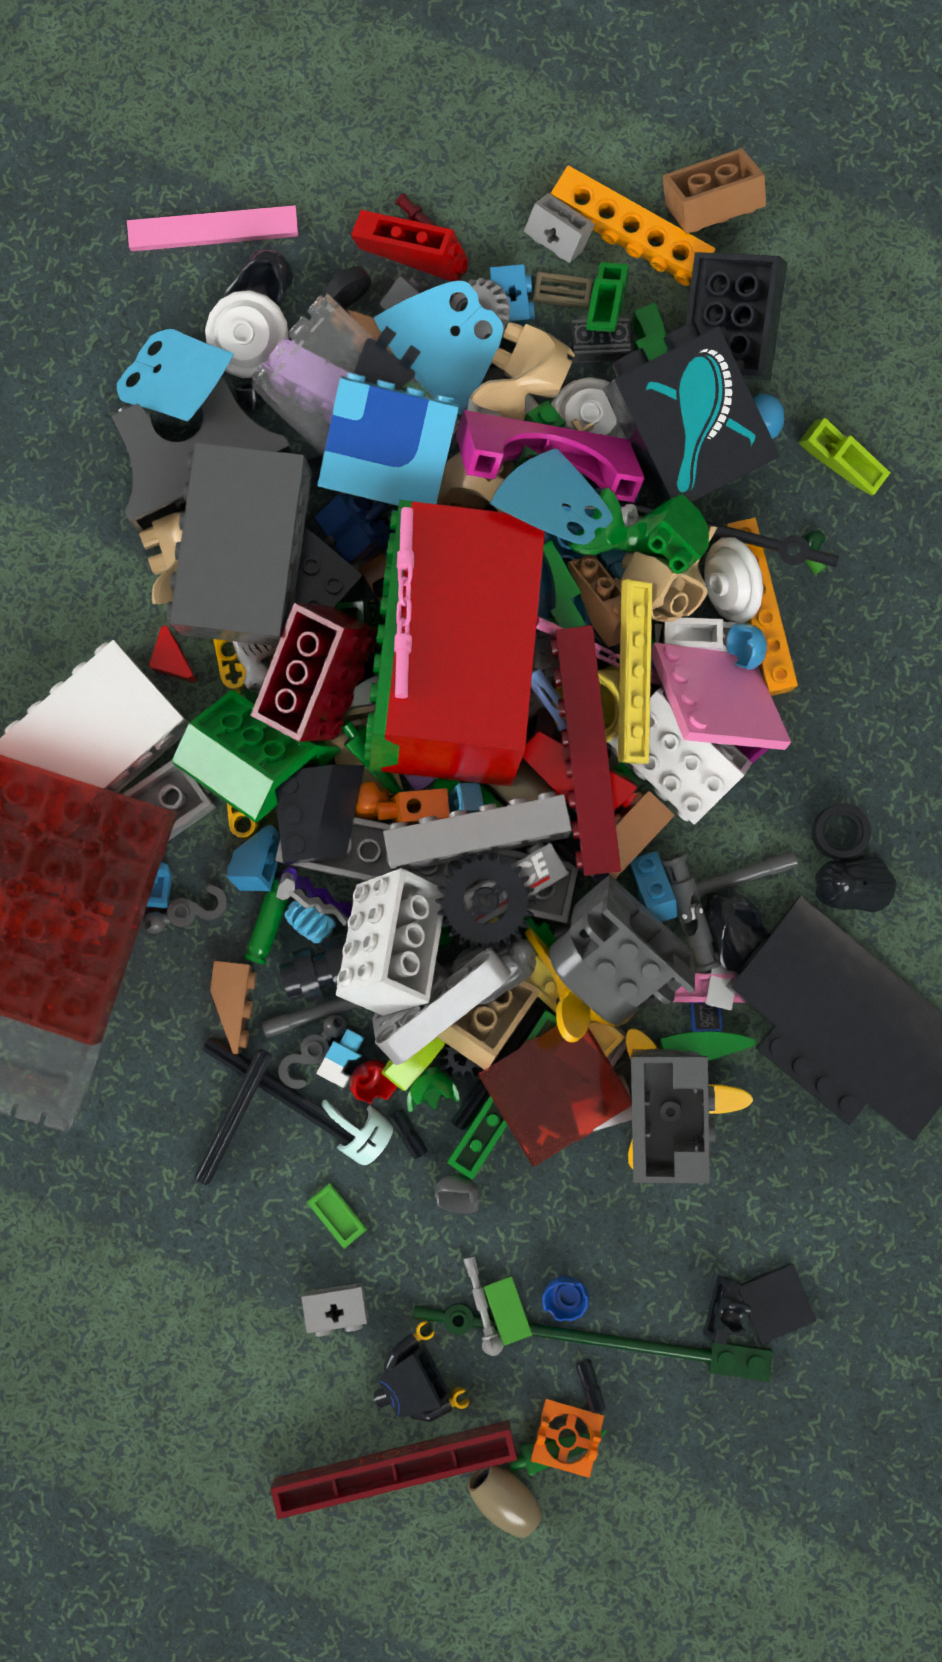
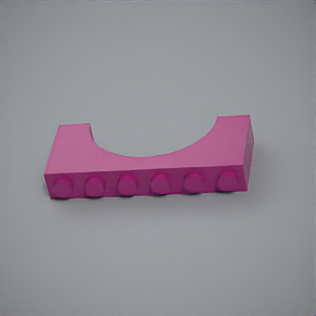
[456,410,644,503]

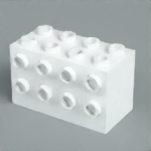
[609,686,752,825]
[336,868,445,1016]

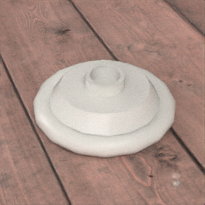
[205,290,289,378]
[551,377,626,439]
[704,537,763,623]

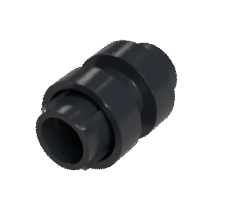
[279,937,345,1003]

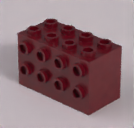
[251,603,378,742]

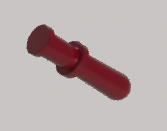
[395,193,437,226]

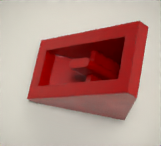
[149,625,197,683]

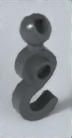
[143,885,229,934]
[278,1014,347,1089]

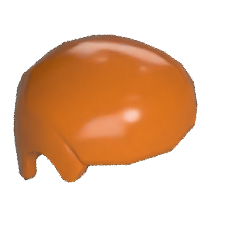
[354,782,390,820]

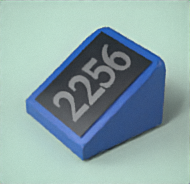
[690,1002,723,1032]

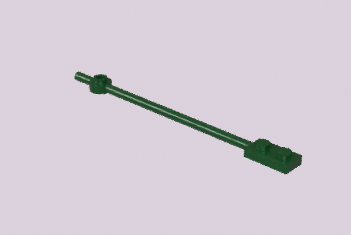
[413,1303,773,1382]

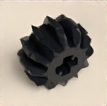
[437,1043,484,1082]

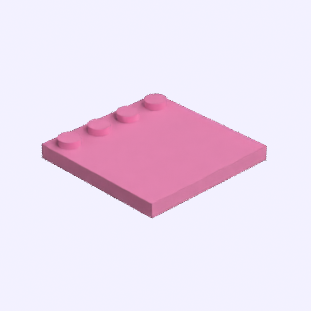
[651,642,791,750]

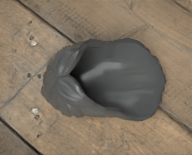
[451,934,537,1005]

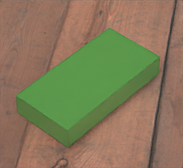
[307,1182,368,1249]
[483,1276,532,1346]

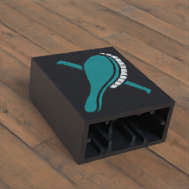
[603,322,780,506]

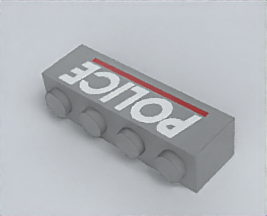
[463,842,569,924]

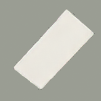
[706,952,737,1011]

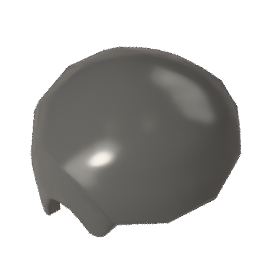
[434,1174,480,1214]

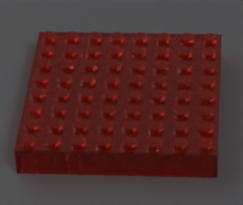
[0,754,178,1046]

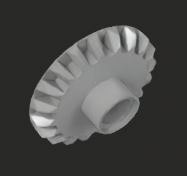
[449,278,510,339]

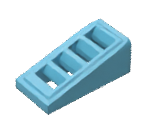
[448,783,484,814]

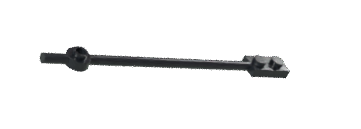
[512,461,839,567]

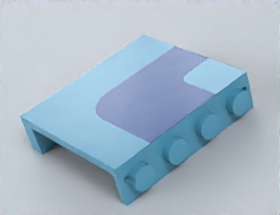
[317,372,459,506]

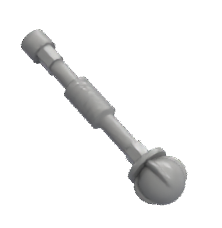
[464,1256,504,1356]

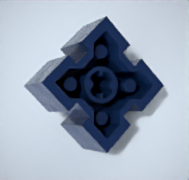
[315,494,395,564]

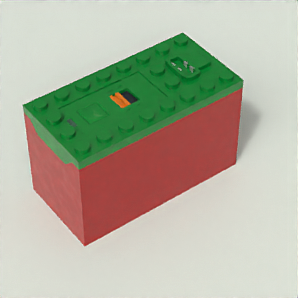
[364,500,545,787]

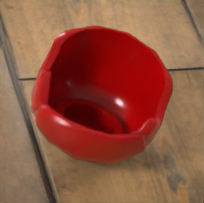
[350,1059,397,1104]

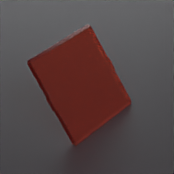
[478,1026,632,1167]

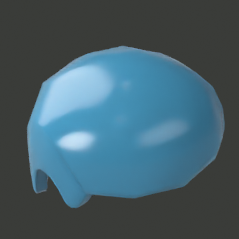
[753,393,784,438]
[727,624,767,670]

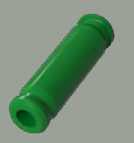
[244,878,289,965]

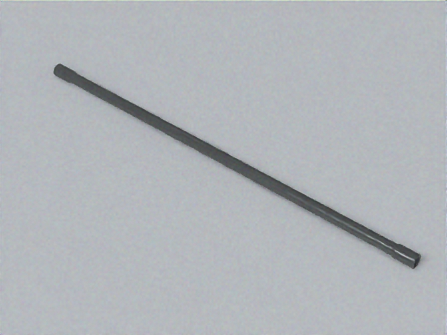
[262,851,798,1038]

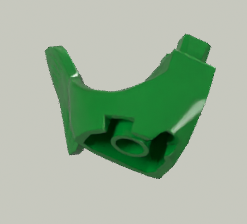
[568,487,709,574]

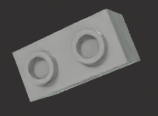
[524,193,595,263]
[301,1282,368,1337]

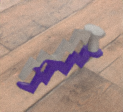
[276,865,352,926]

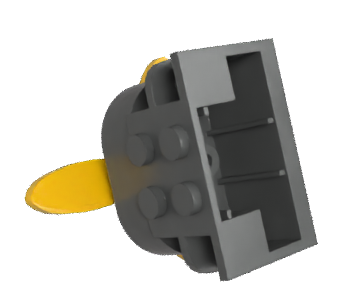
[525,874,695,1043]
[626,1028,753,1184]

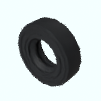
[322,266,371,309]

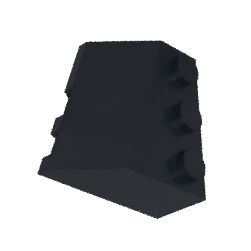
[275,765,365,865]

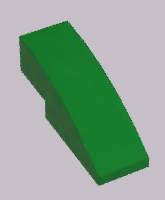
[586,262,629,332]
[632,302,668,361]
[658,1031,757,1061]

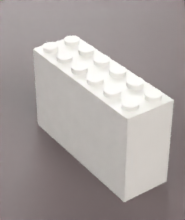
[0,640,189,843]

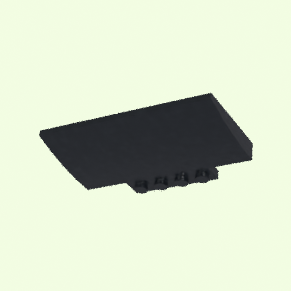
[725,896,942,1141]

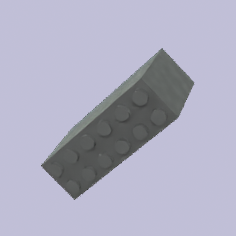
[166,443,312,646]

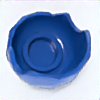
[542,1275,589,1321]

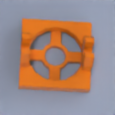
[530,1399,604,1478]

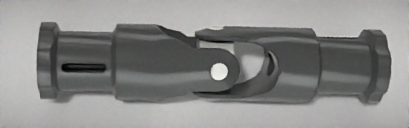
[661,852,721,972]

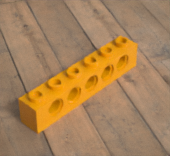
[551,165,716,286]
[726,517,798,696]

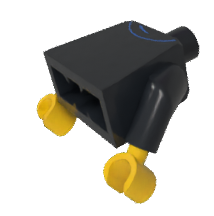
[374,1321,470,1422]

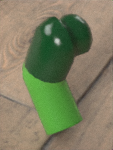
[805,530,826,575]

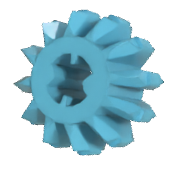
[285,896,336,943]

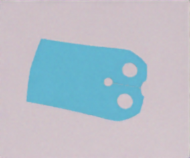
[117,329,234,422]

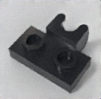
[703,1275,751,1345]

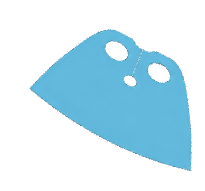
[374,281,503,415]
[490,448,613,545]

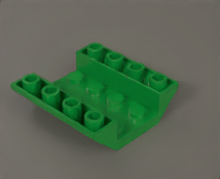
[172,689,341,823]

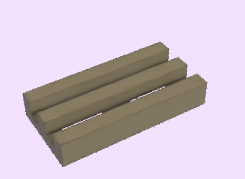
[533,271,593,309]

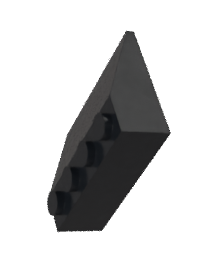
[685,252,787,381]

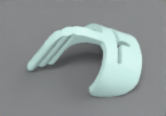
[321,1100,393,1165]

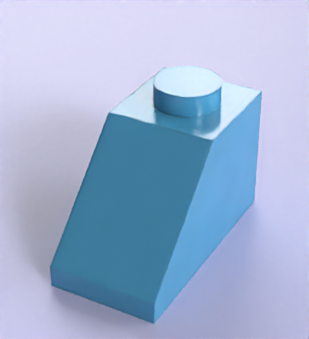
[226,825,280,891]

